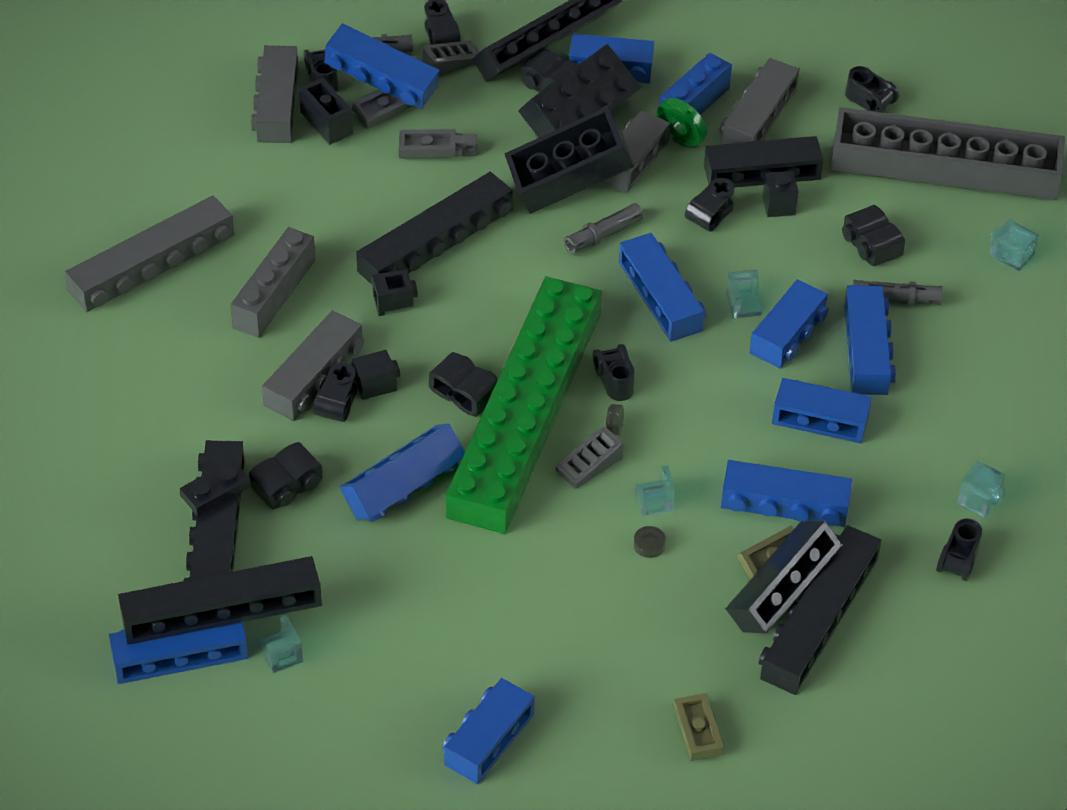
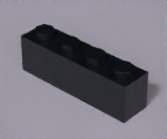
[704,136,824,188]
[725,521,842,633]

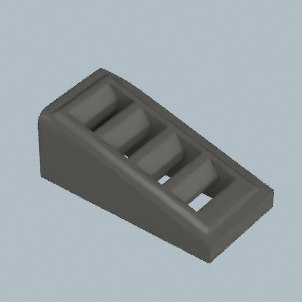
[422,41,479,76]
[556,426,623,489]

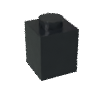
[762,171,798,217]
[352,349,400,400]

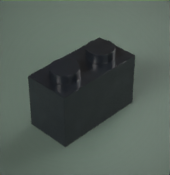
[299,77,354,145]

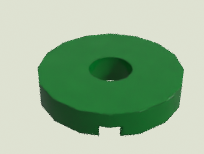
[656,98,708,148]

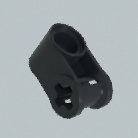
[424,0,461,45]
[303,49,338,92]
[845,66,899,113]
[685,178,734,232]
[593,344,635,401]
[314,362,357,422]
[936,518,982,582]

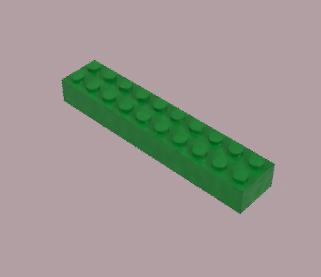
[446,276,602,534]

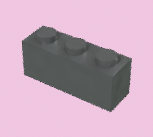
[602,110,670,193]

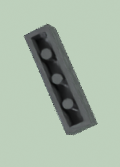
[251,45,298,143]
[720,58,800,144]
[231,227,315,338]
[262,310,364,421]

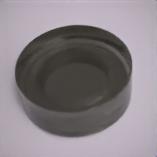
[606,404,624,436]
[634,526,666,558]

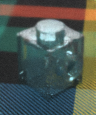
[990,219,1039,271]
[957,461,1005,518]

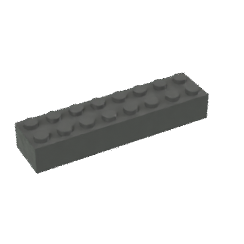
[831,107,1065,200]

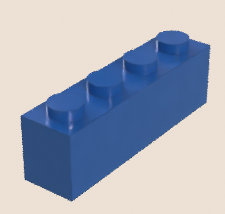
[324,23,440,110]
[619,233,706,342]
[844,285,896,395]
[339,423,465,522]
[721,460,852,527]
[109,622,248,684]

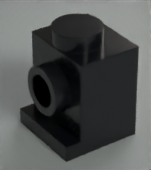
[372,269,418,316]

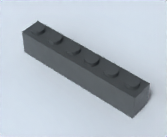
[65,195,234,312]

